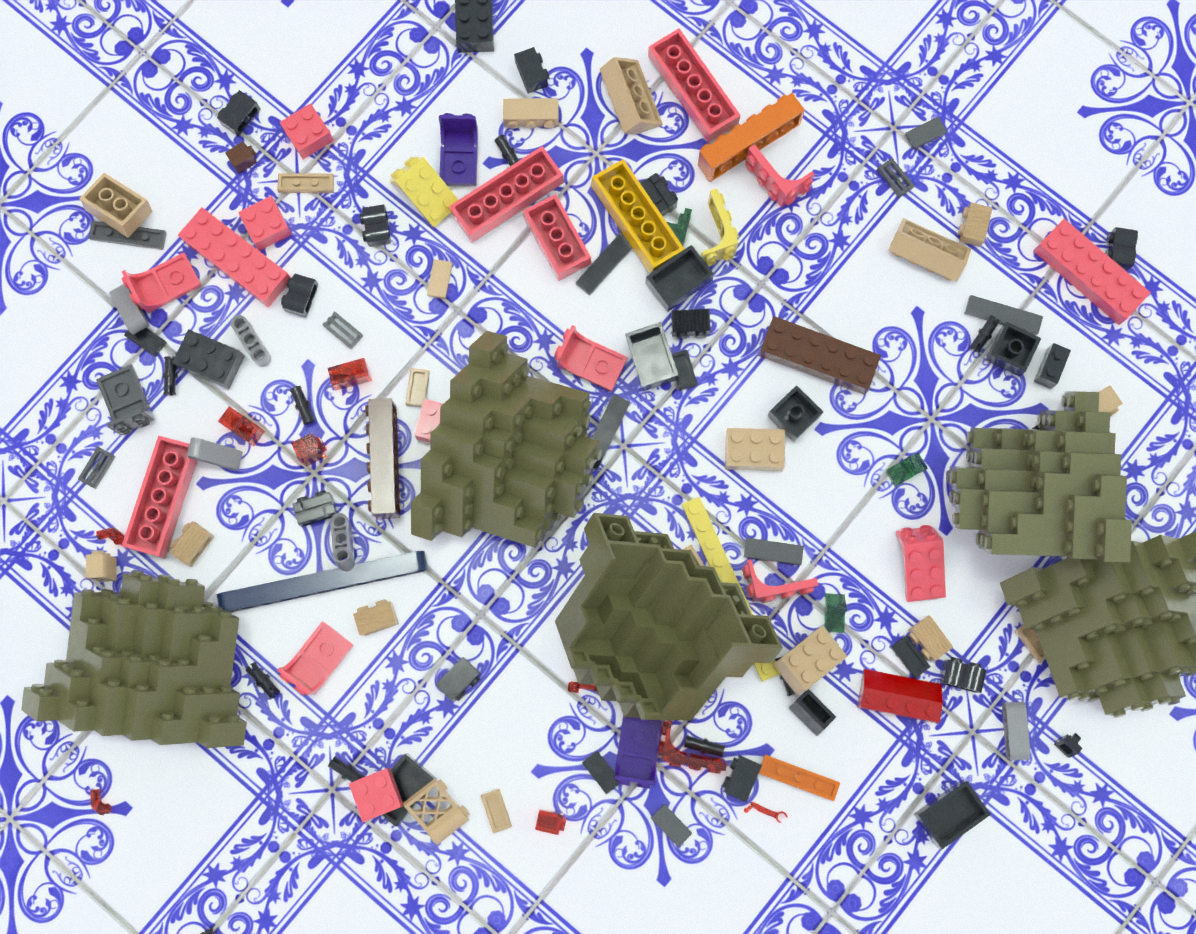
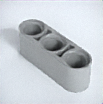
[109,284,150,335]
[231,315,271,367]
[186,437,243,471]
[330,513,355,571]
[1002,702,1030,761]

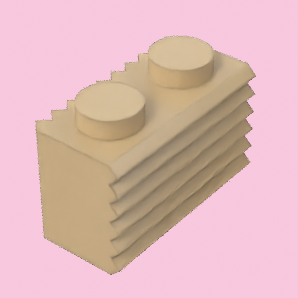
[957,202,993,247]
[169,521,214,567]
[85,551,117,582]
[353,599,399,637]
[908,615,953,661]

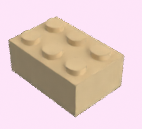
[79,173,153,238]
[725,428,785,471]
[773,625,848,696]

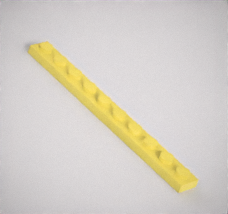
[682,496,780,682]

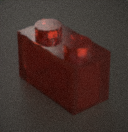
[327,358,372,391]
[217,406,265,447]
[291,433,327,467]
[535,808,567,835]

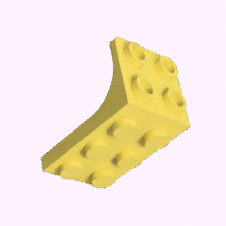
[389,156,459,227]
[701,188,739,267]

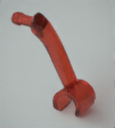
[568,681,599,694]
[743,802,788,823]

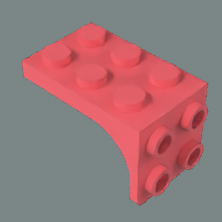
[745,144,815,207]
[121,252,202,313]
[554,325,628,392]
[896,525,946,602]
[742,559,819,603]
[277,621,354,696]

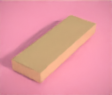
[277,173,334,193]

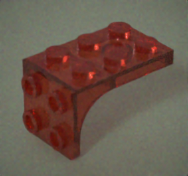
[658,720,727,774]

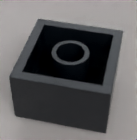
[985,322,1042,377]
[767,385,824,442]

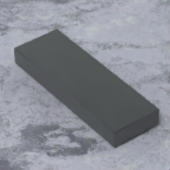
[743,537,804,566]

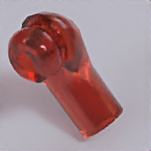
[96,527,124,545]
[90,789,111,816]

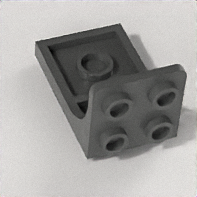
[96,364,155,435]

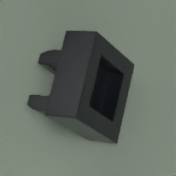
[1054,732,1083,758]

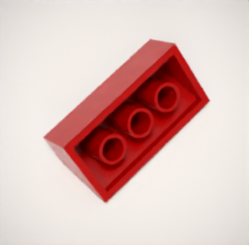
[857,669,943,723]

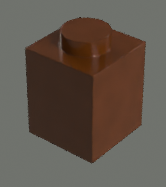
[225,141,257,174]

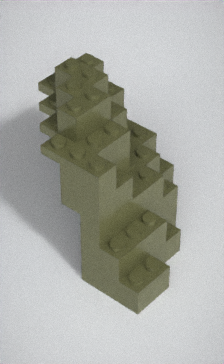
[411,331,602,548]
[946,391,1132,562]
[555,513,783,721]
[1000,531,1196,718]
[21,570,247,748]

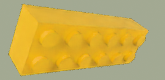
[591,159,684,274]

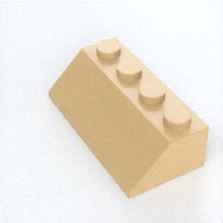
[599,57,663,135]
[888,218,971,282]

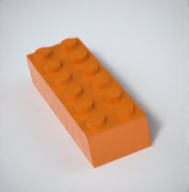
[697,92,805,182]

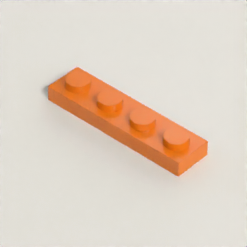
[759,754,841,801]

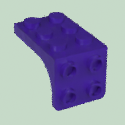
[438,113,479,186]
[614,716,662,789]

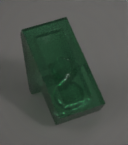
[667,208,692,246]
[885,452,928,487]
[824,593,847,633]

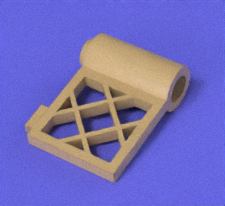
[402,778,470,845]

